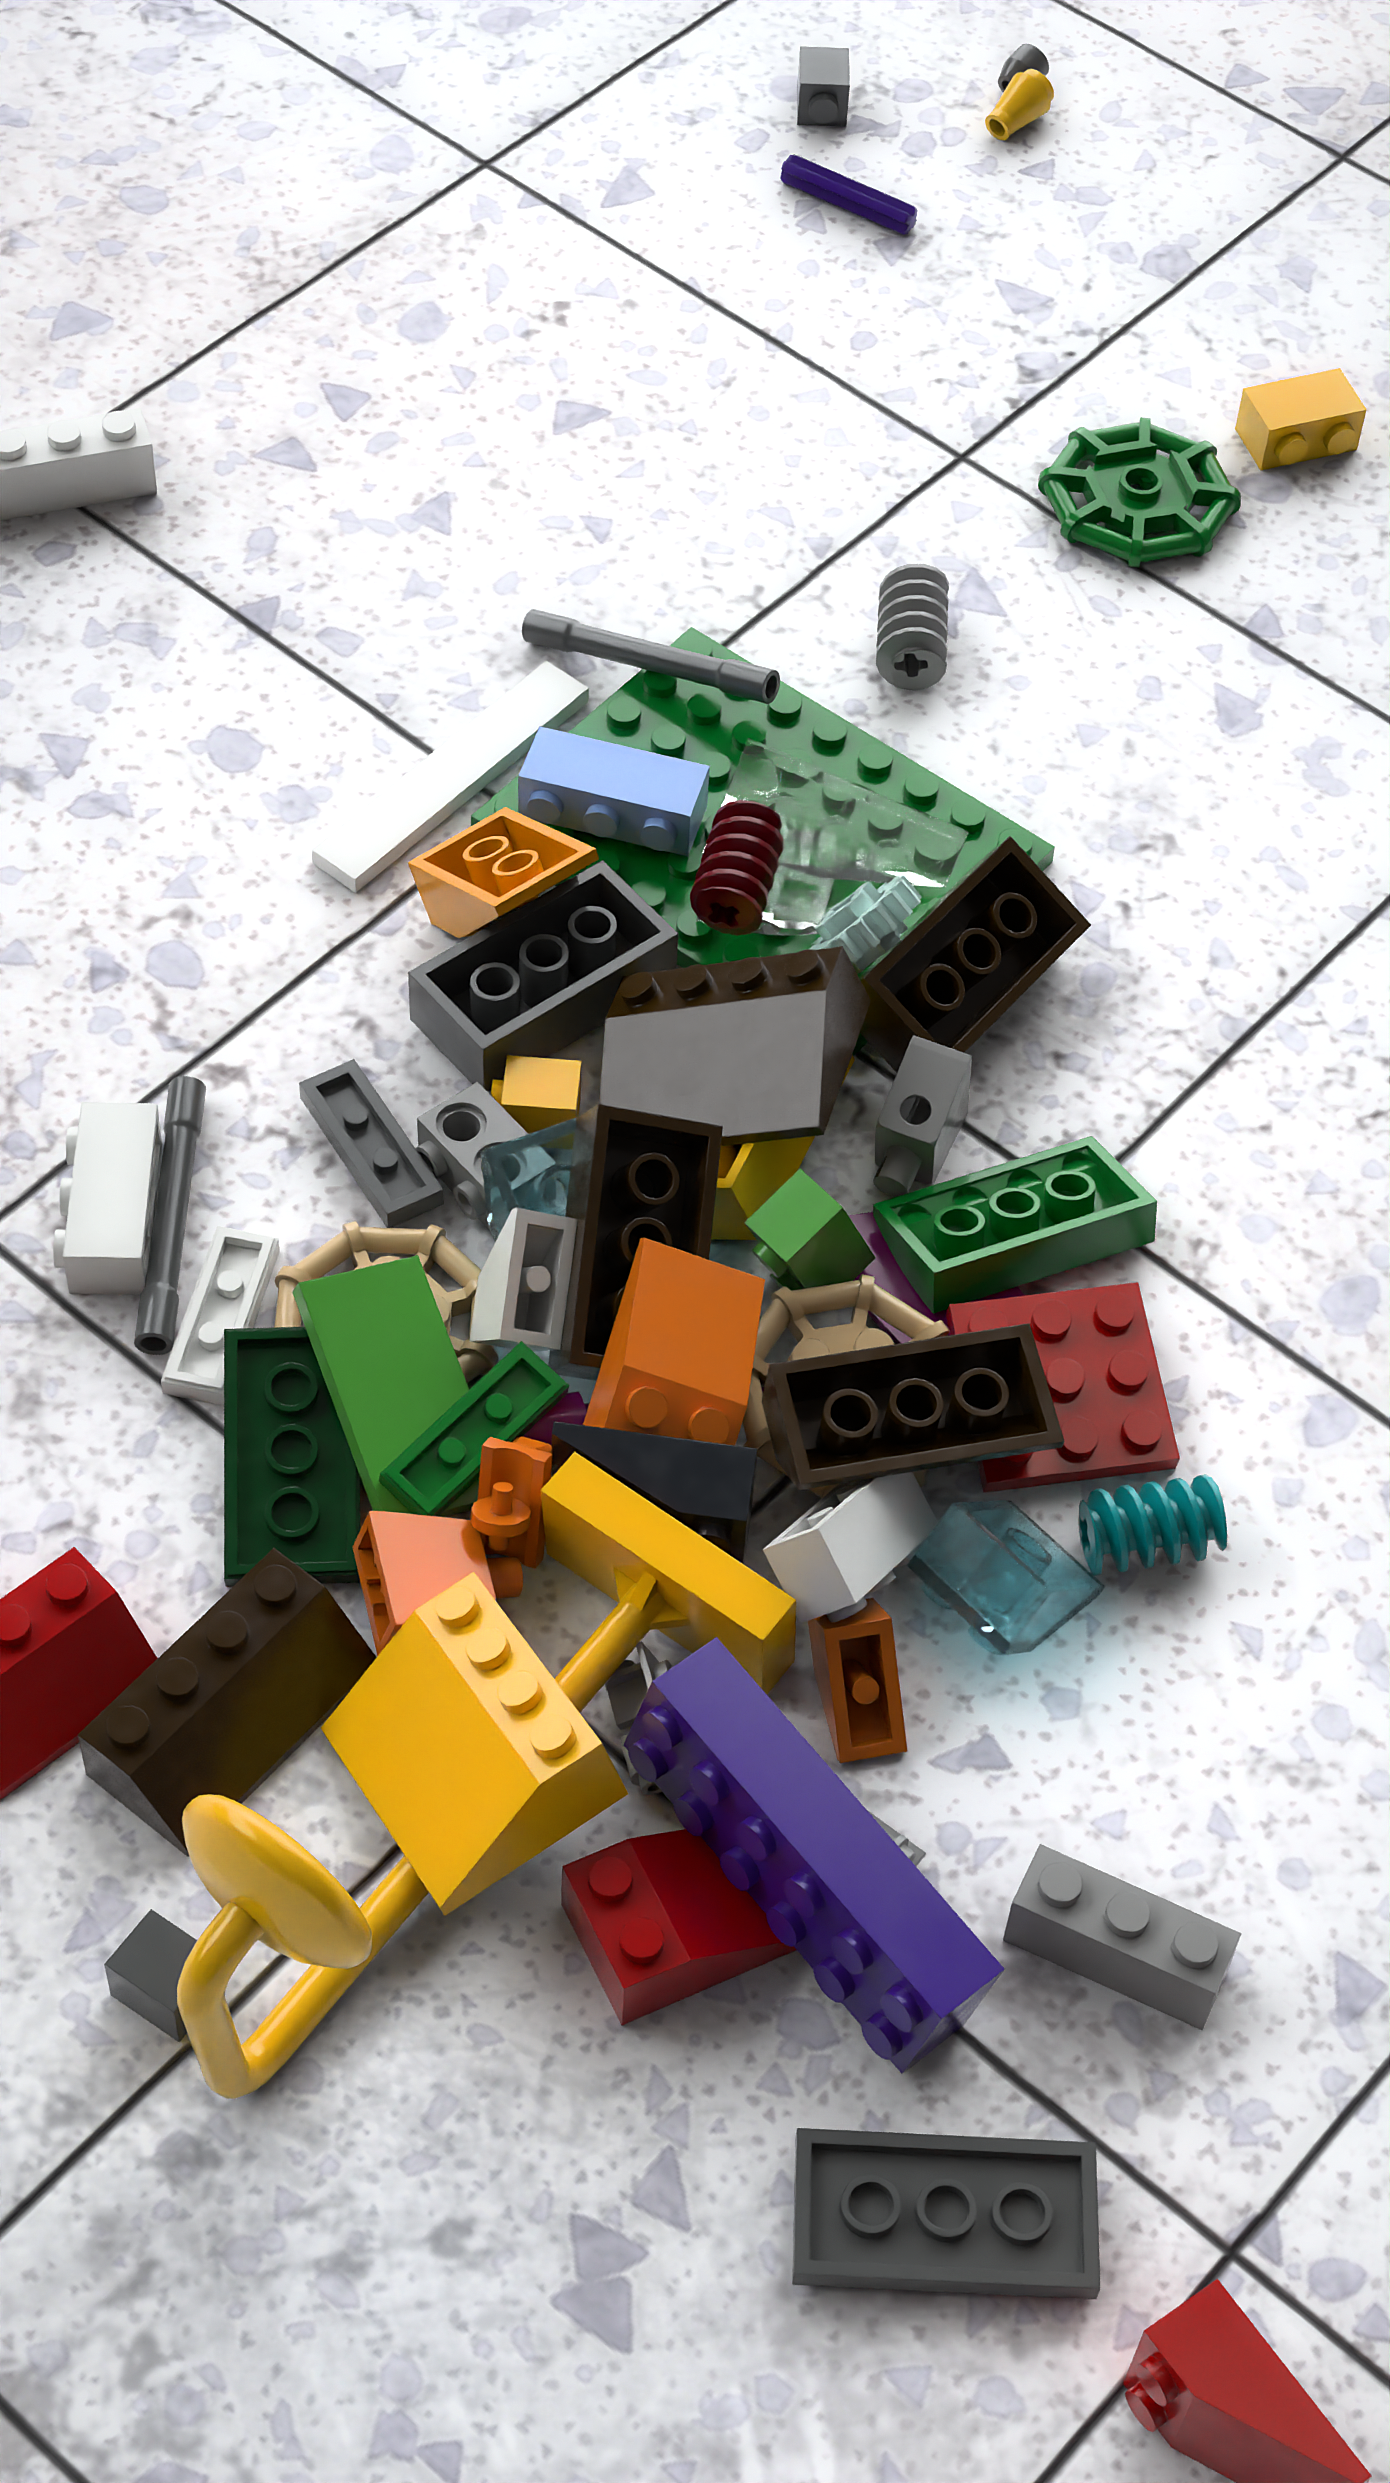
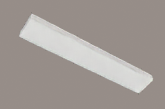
[312,661,589,893]

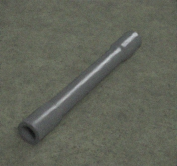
[522,609,780,704]
[134,1076,206,1355]

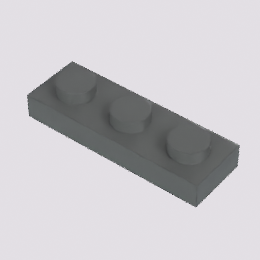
[299,1059,444,1228]

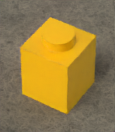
[491,1055,582,1148]

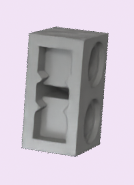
[415,1082,555,1236]

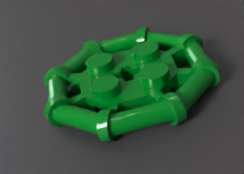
[1038,417,1241,568]

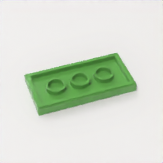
[292,1255,479,1517]

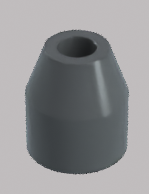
[998,43,1050,92]

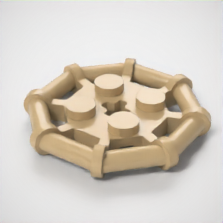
[274,1221,499,1383]
[743,1274,950,1500]

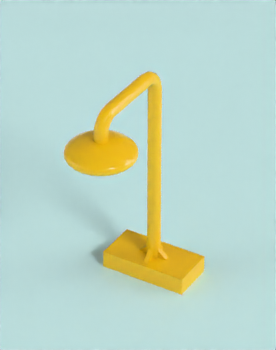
[177,1451,796,2099]

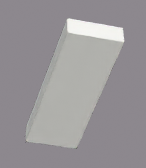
[161,1226,280,1406]

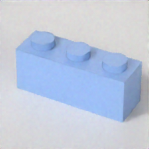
[518,726,710,856]

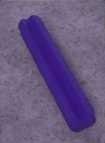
[780,154,918,235]

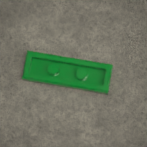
[379,1341,570,1517]

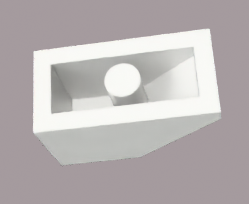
[469,1208,578,1352]

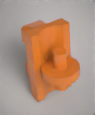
[470,1436,553,1569]

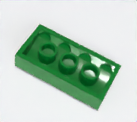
[873,1136,1157,1314]

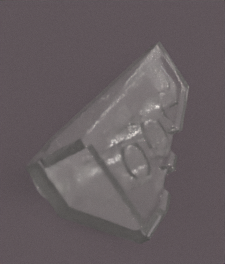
[703,738,969,887]

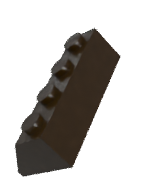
[761,1323,1064,1490]
[78,1548,377,1857]

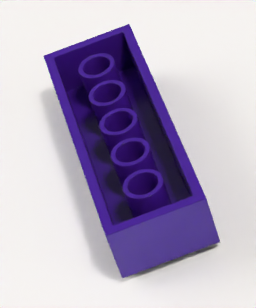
[623,1637,1005,2074]

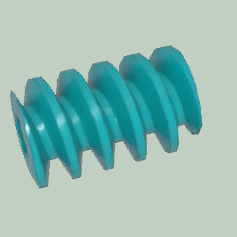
[1078,1474,1227,1576]

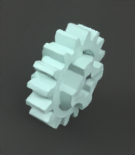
[810,874,922,974]

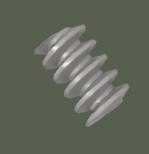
[876,564,949,691]

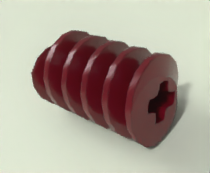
[690,800,785,936]

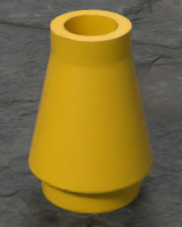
[985,69,1054,140]

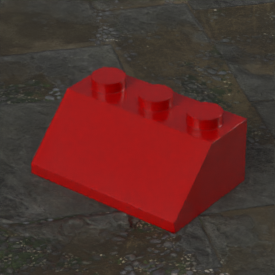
[0,1547,158,1800]

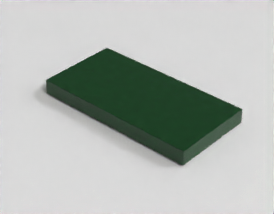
[224,1327,361,1587]

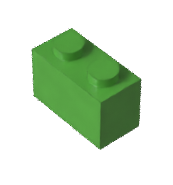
[744,1168,876,1291]

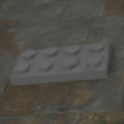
[792,2128,1100,2299]

